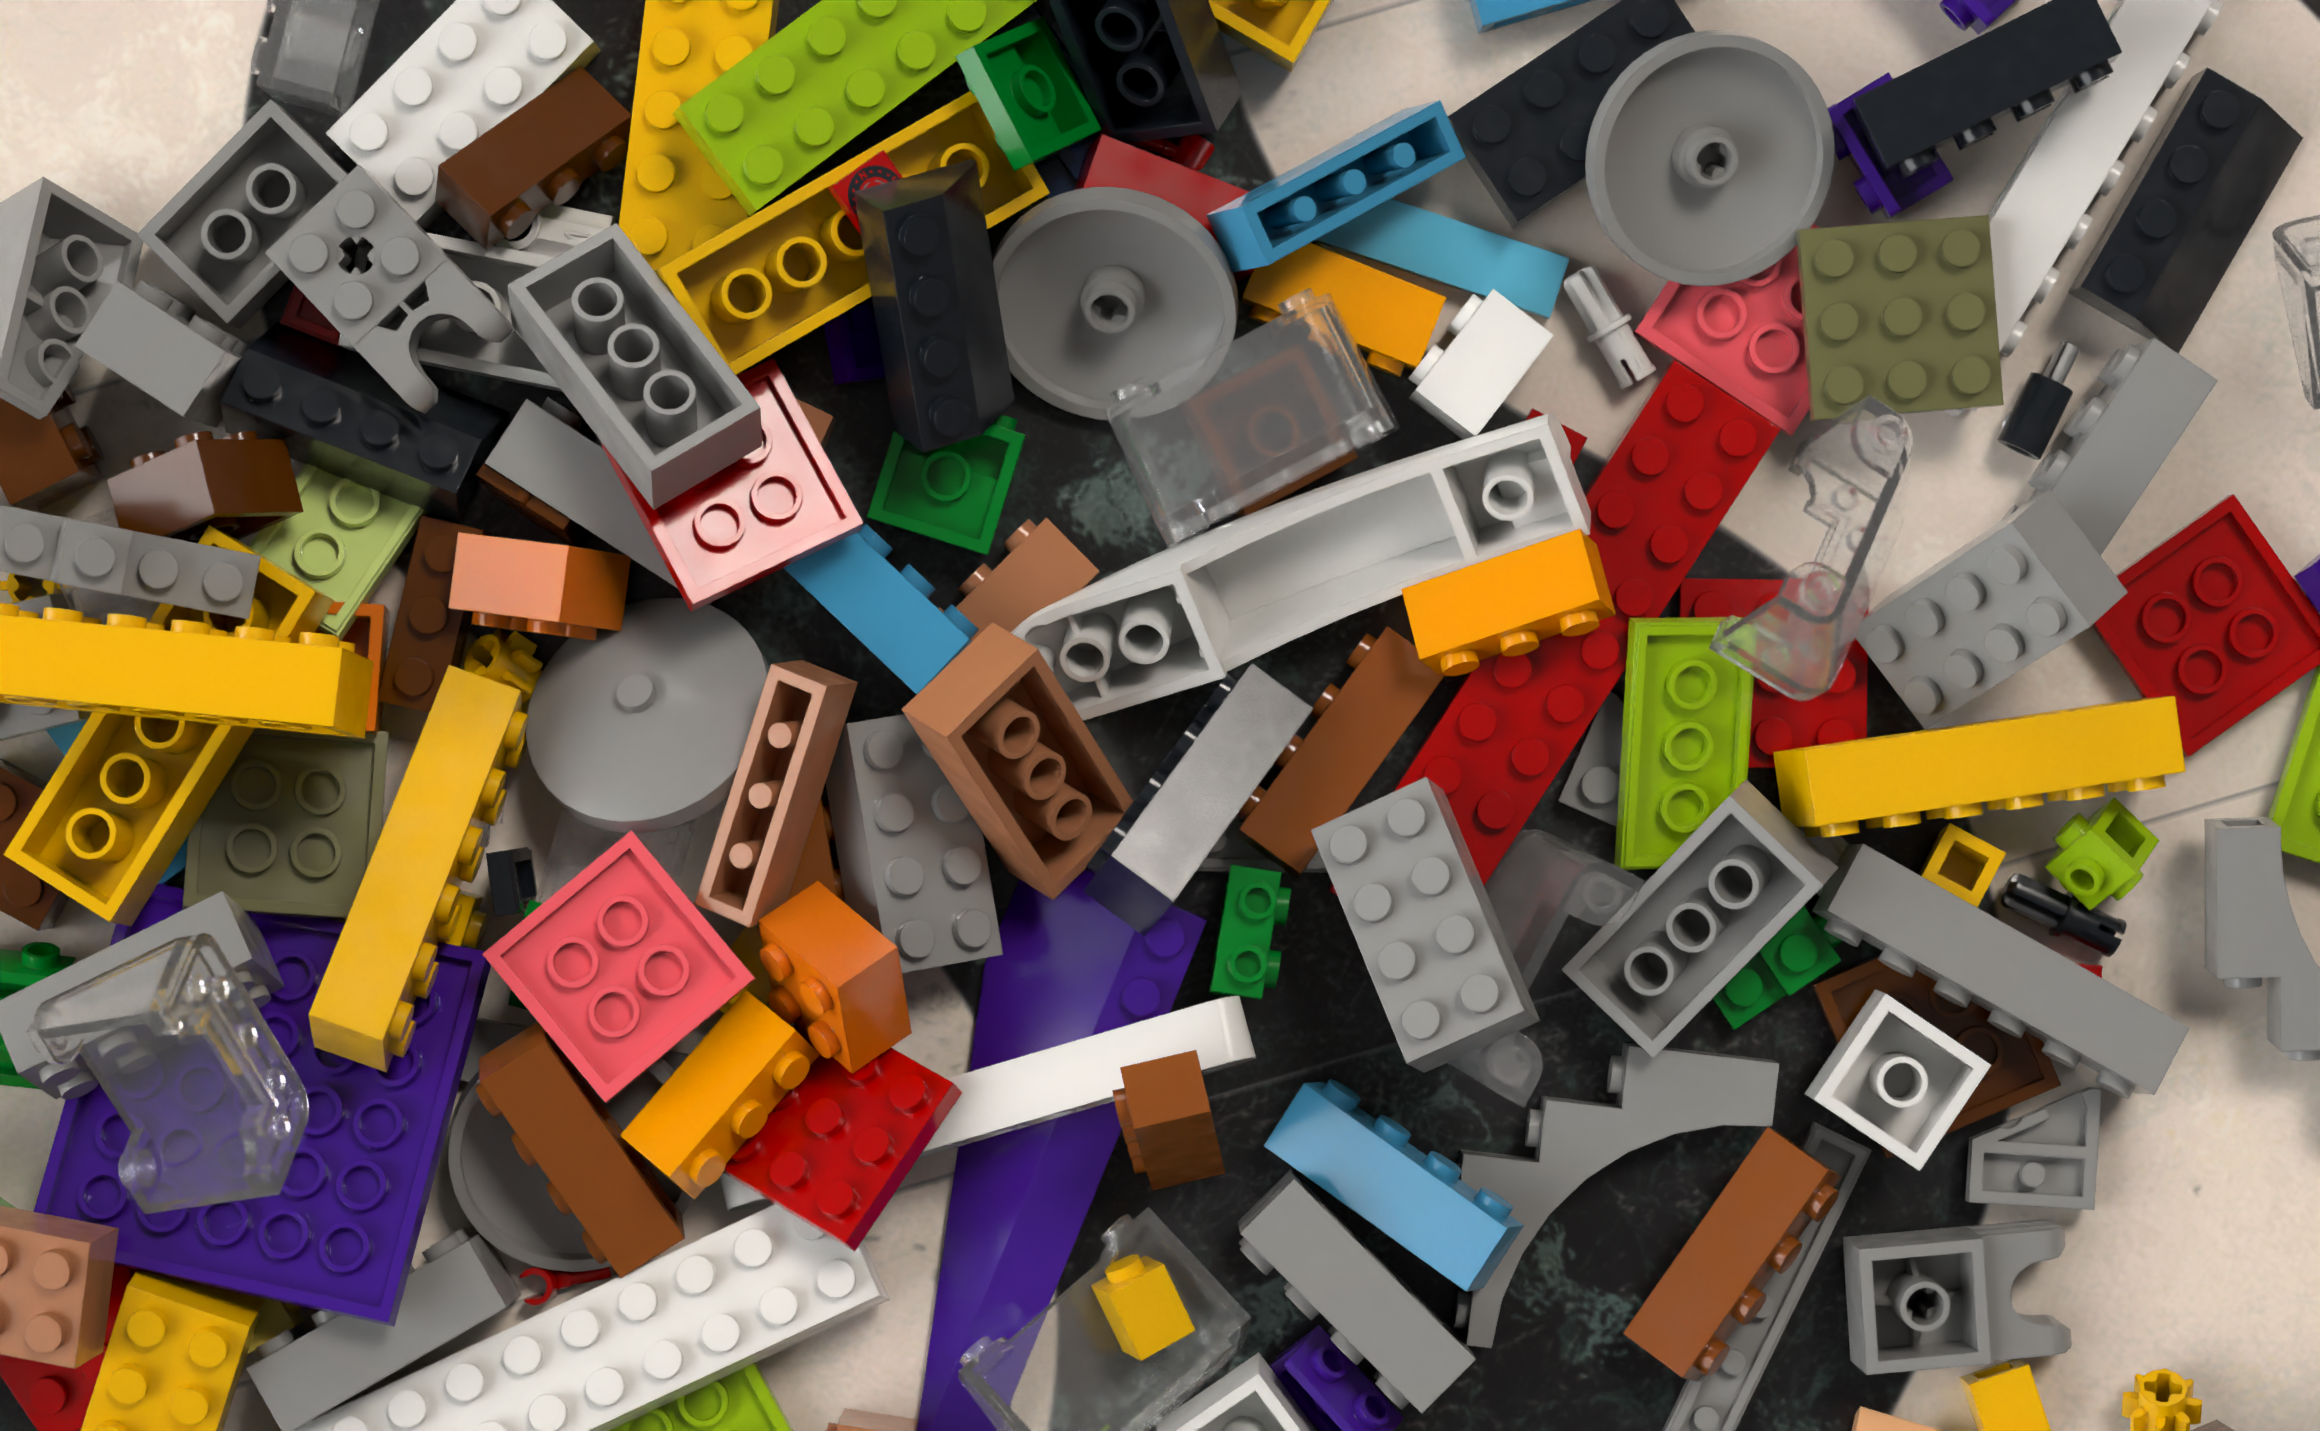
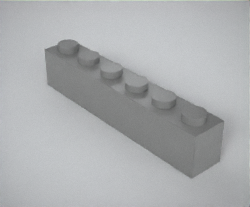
[1812,843,2189,1099]

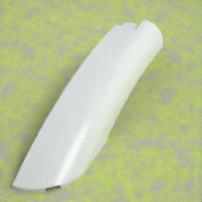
[1011,412,1591,721]

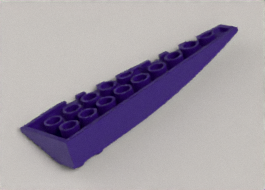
[917,869,1207,1431]

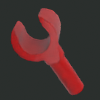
[1128,135,1215,171]
[519,1266,612,1305]

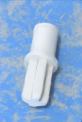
[1564,266,1656,390]

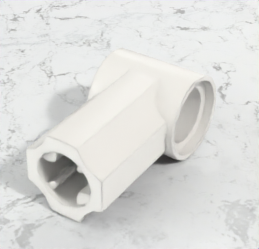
[496,204,615,257]

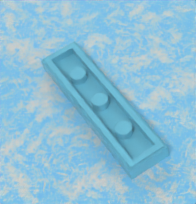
[1314,199,1570,319]

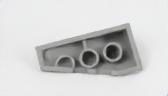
[0,177,143,420]

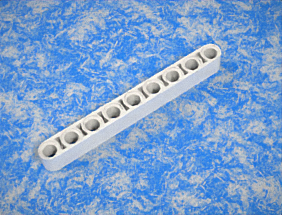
[719,996,1256,1211]

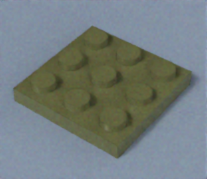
[1796,215,2004,421]
[182,728,389,920]

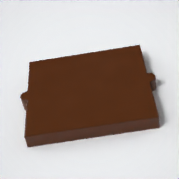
[476,464,586,548]

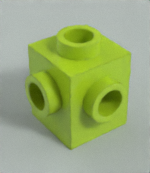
[2045,797,2160,910]

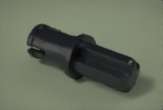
[2001,873,2127,957]

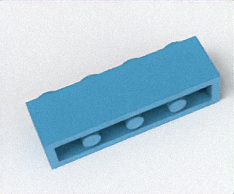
[1206,100,1466,273]
[784,523,979,694]
[1264,1079,1524,1292]

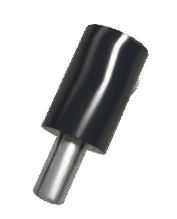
[1997,340,2080,460]

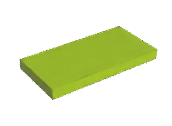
[1614,617,1757,870]

